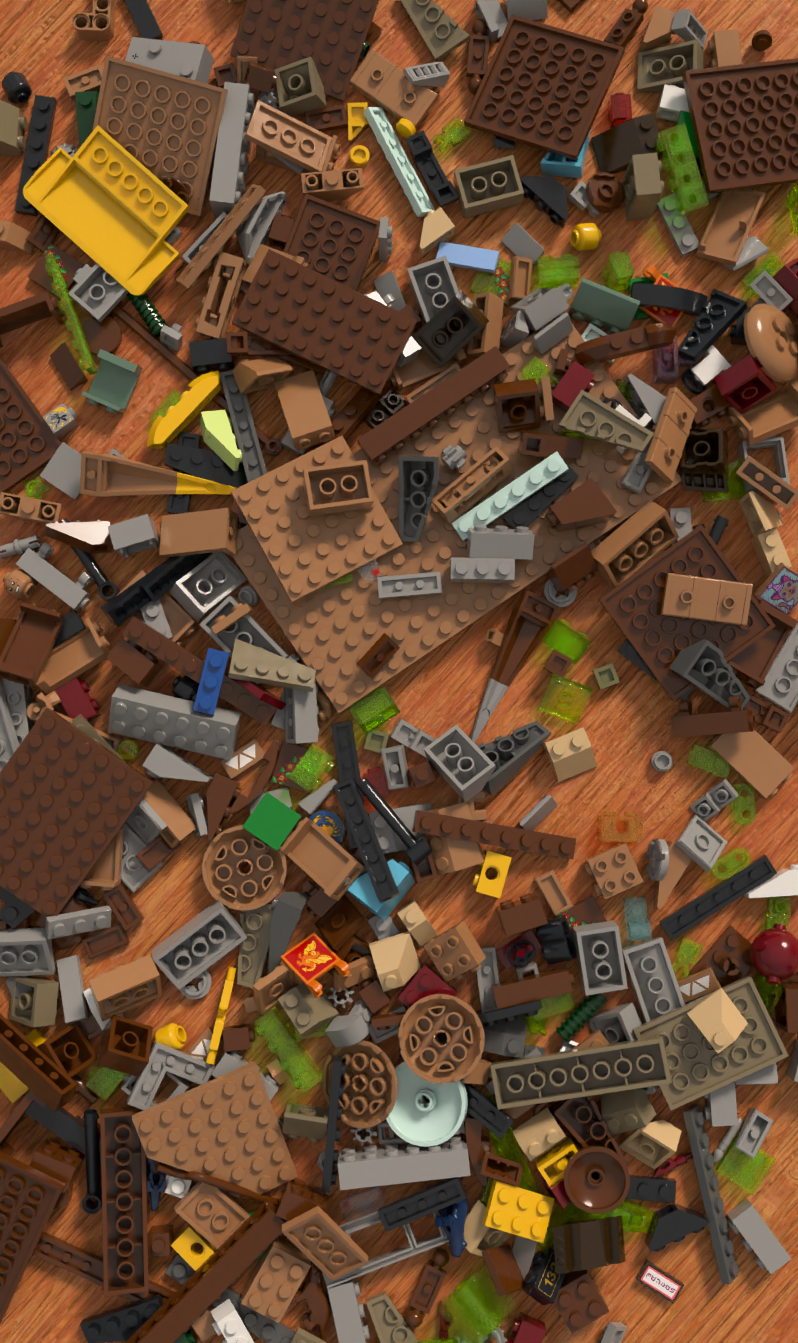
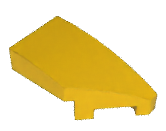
[347,102,368,141]

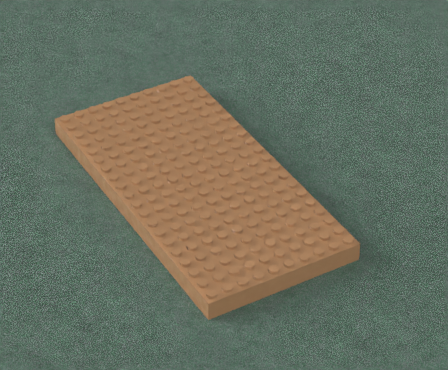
[232,320,682,714]

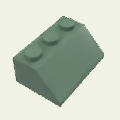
[568,278,640,334]

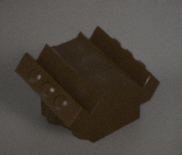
[680,429,729,493]
[553,1215,625,1274]

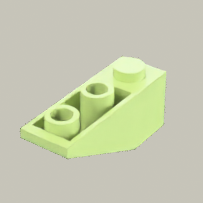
[199,410,242,471]

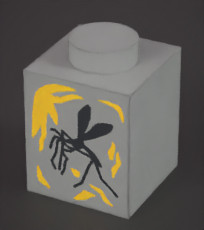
[43,403,79,438]

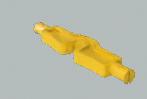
[206,967,237,1065]

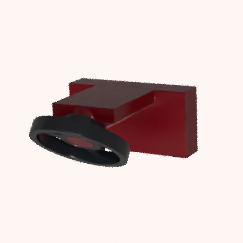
[495,929,542,970]

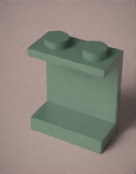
[81,349,143,415]

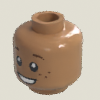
[3,569,36,600]

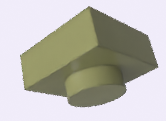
[592,663,620,690]
[364,728,389,753]

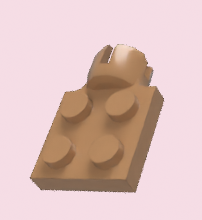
[253,963,303,1015]

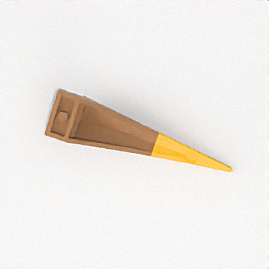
[80,451,237,497]

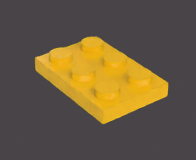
[482,1180,555,1243]

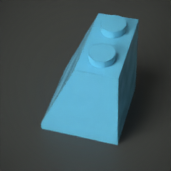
[347,859,415,921]

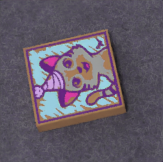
[754,562,798,615]

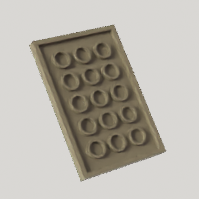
[633,975,789,1110]

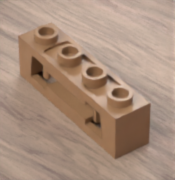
[195,252,248,339]
[432,446,514,524]

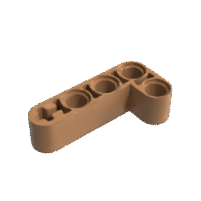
[72,0,116,41]

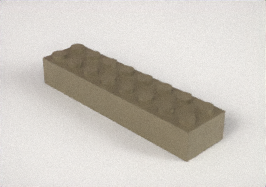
[490,1036,672,1110]

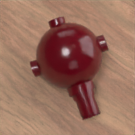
[750,923,798,985]

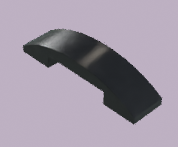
[405,131,459,208]
[630,283,708,316]

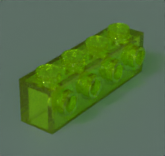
[656,123,709,215]
[254,1006,322,1093]

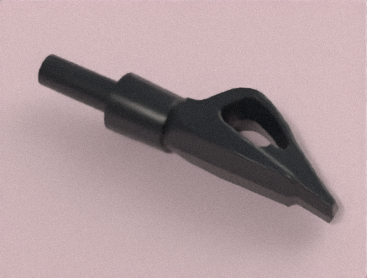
[74,886,99,906]

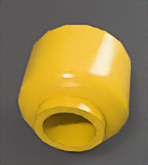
[570,223,602,251]
[153,1023,187,1050]

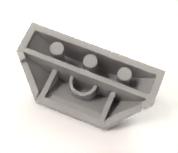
[236,191,288,268]

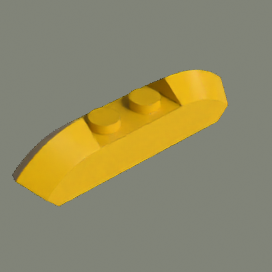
[147,371,221,449]

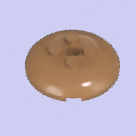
[744,303,798,383]
[202,825,287,911]
[398,994,485,1084]
[322,1040,398,1128]

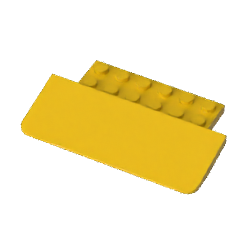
[23,125,190,296]

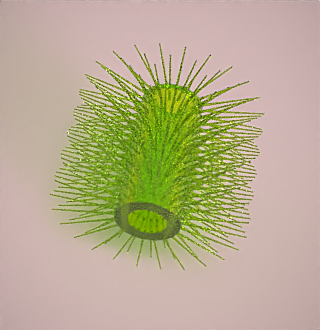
[438,1264,517,1343]

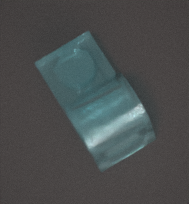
[623,896,652,942]

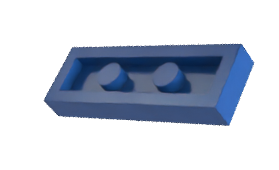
[193,648,229,715]

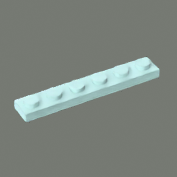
[363,107,435,217]
[451,451,569,541]

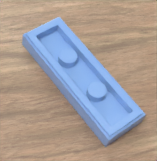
[436,241,500,273]

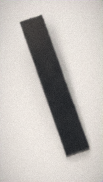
[100,552,213,627]
[25,1100,101,1166]

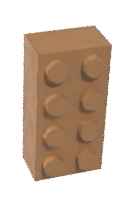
[591,500,679,588]

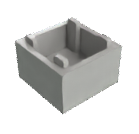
[107,514,160,559]

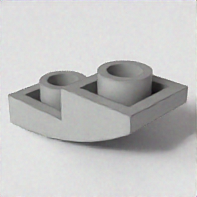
[690,779,739,822]

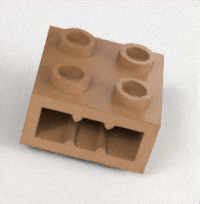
[584,842,643,899]
[424,921,486,982]

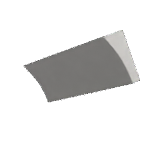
[68,226,182,323]
[0,927,56,977]
[622,937,685,1023]

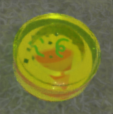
[117,739,139,760]

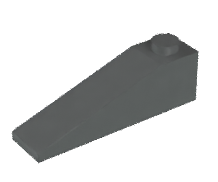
[399,455,439,542]
[669,639,750,710]
[477,721,551,796]
[268,892,310,974]
[438,1012,527,1058]

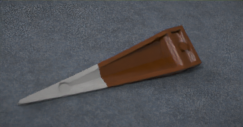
[470,589,559,743]

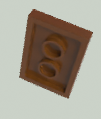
[689,925,753,993]

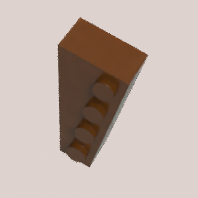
[549,1096,627,1165]

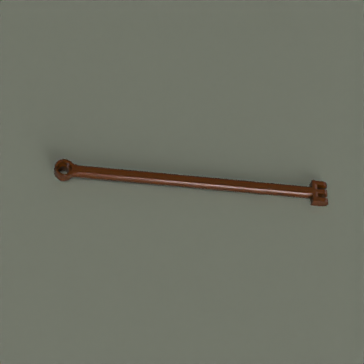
[107,300,282,456]

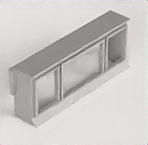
[322,1185,449,1289]

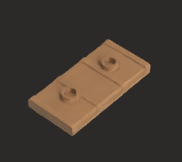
[349,49,438,128]
[697,189,766,266]
[644,387,697,483]
[661,573,753,626]

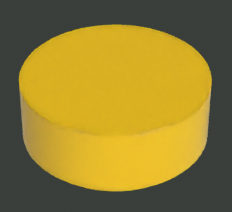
[396,118,416,138]
[350,145,370,168]

